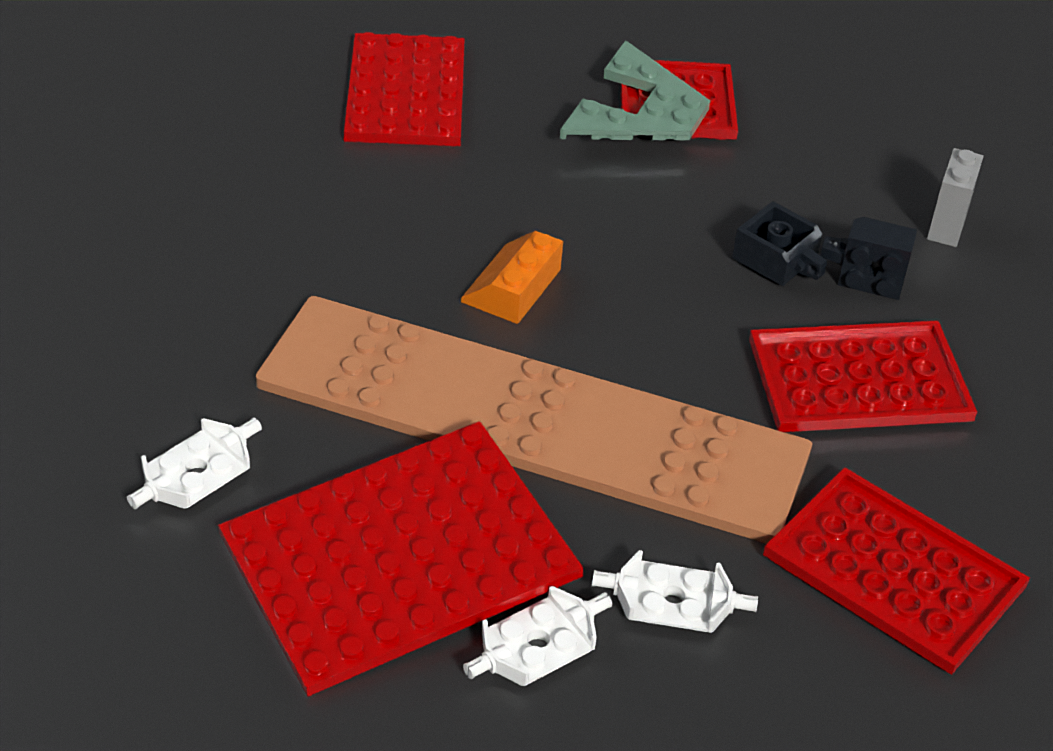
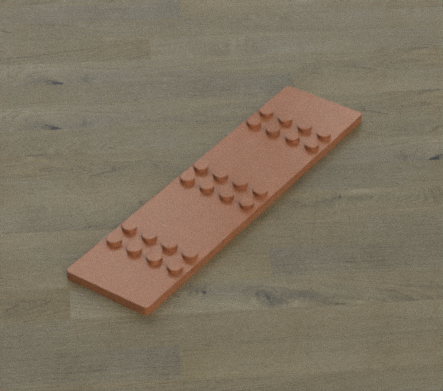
[256,296,812,544]

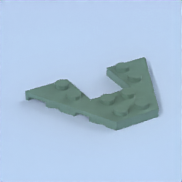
[560,41,710,140]

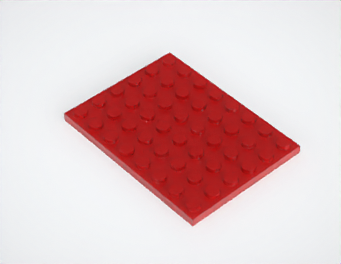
[218,421,583,697]

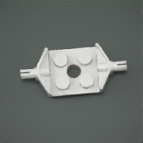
[127,418,262,509]
[592,550,758,633]
[463,586,612,686]

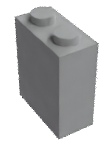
[927,148,984,247]

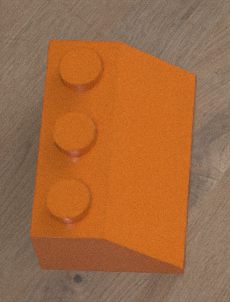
[461,231,563,324]

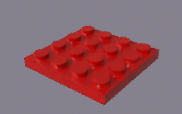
[620,60,738,140]

